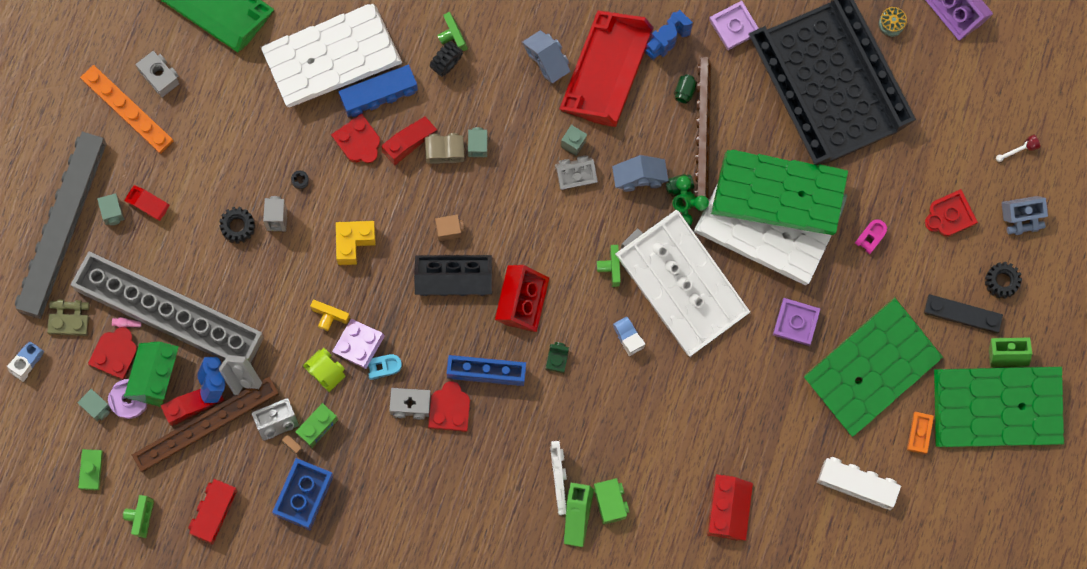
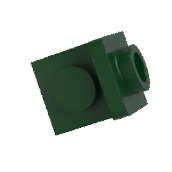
[545,342,569,373]

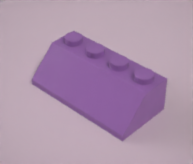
[926,0,993,40]

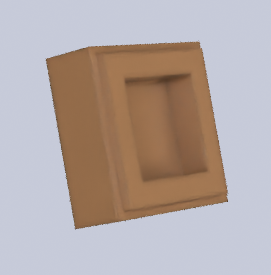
[282,435,303,456]

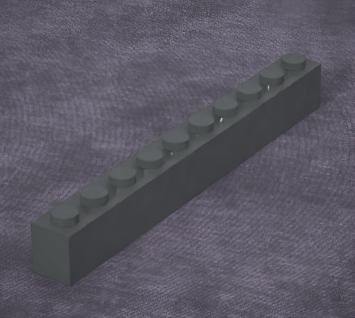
[15,132,107,319]

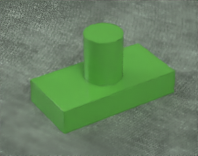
[438,12,468,51]
[597,245,621,287]
[78,449,103,490]
[123,495,154,538]

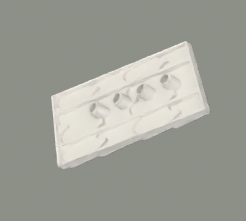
[261,4,402,108]
[693,184,832,285]
[615,210,750,356]

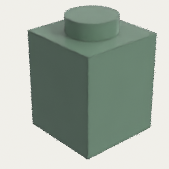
[561,125,587,156]
[468,127,487,157]
[97,193,125,225]
[77,389,110,422]

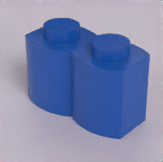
[197,357,225,403]

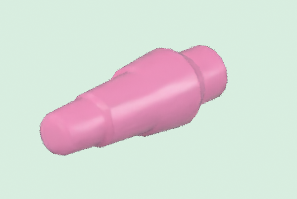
[112,317,142,328]

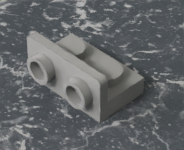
[555,156,598,190]
[219,355,262,395]
[252,398,299,440]

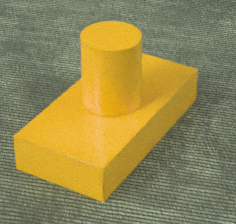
[310,299,350,331]

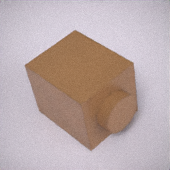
[435,214,464,241]

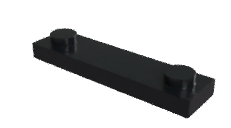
[924,294,1003,334]

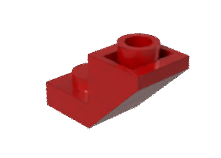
[124,185,170,221]

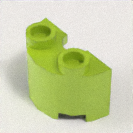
[302,348,346,392]

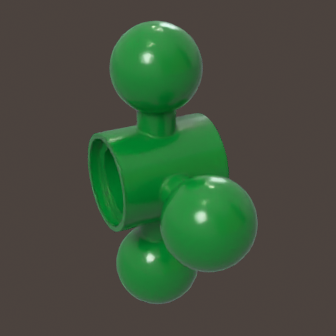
[672,176,709,227]

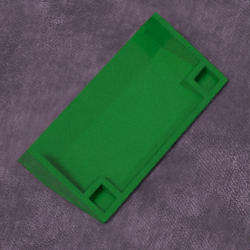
[161,0,275,53]

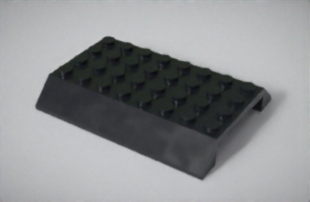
[748,0,916,165]

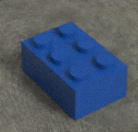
[272,458,334,531]

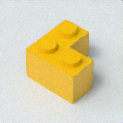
[336,221,376,265]

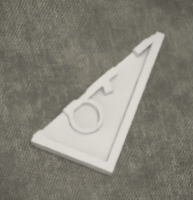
[550,441,567,515]

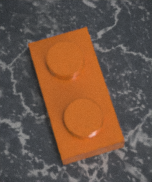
[907,412,934,454]

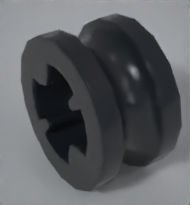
[291,170,309,189]

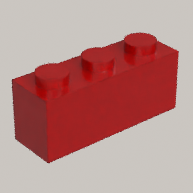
[188,479,238,544]

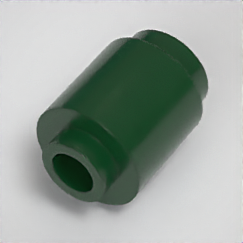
[674,74,697,104]
[665,174,694,197]

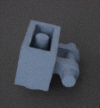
[1002,196,1048,235]

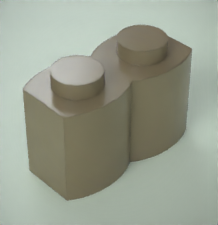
[425,133,464,164]

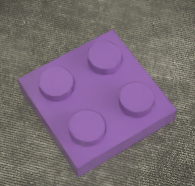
[773,298,820,346]

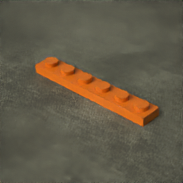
[80,65,174,154]

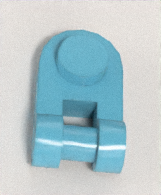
[368,354,402,380]

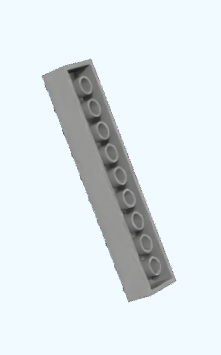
[71,251,264,364]

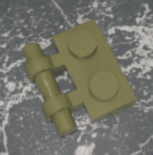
[47,299,90,336]

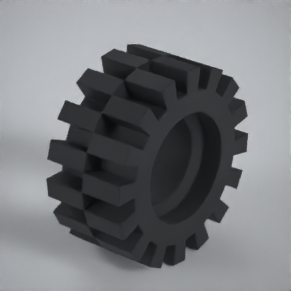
[429,41,463,77]
[219,207,255,244]
[985,262,1022,299]

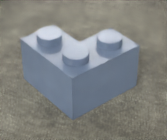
[522,30,570,83]
[612,155,668,192]

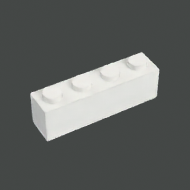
[817,457,901,510]

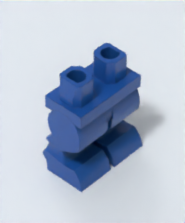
[646,10,693,60]

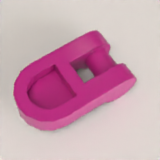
[855,220,887,255]

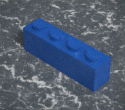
[339,65,418,117]
[447,355,526,386]

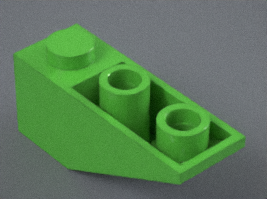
[564,483,594,547]

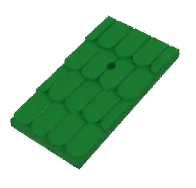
[711,150,848,235]
[804,297,943,437]
[934,367,1064,447]

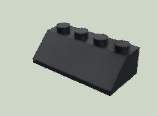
[414,255,492,296]

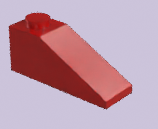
[381,116,437,166]
[160,389,225,427]

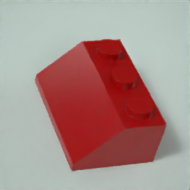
[495,265,550,332]
[707,474,753,541]

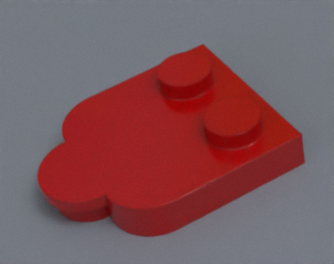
[331,114,380,163]
[925,189,978,237]
[88,327,137,380]
[428,381,470,432]

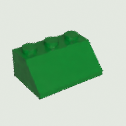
[124,341,179,407]

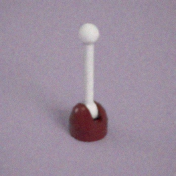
[996,134,1041,162]

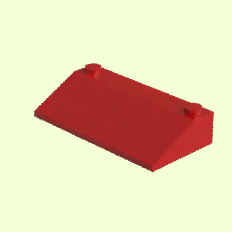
[559,10,654,127]

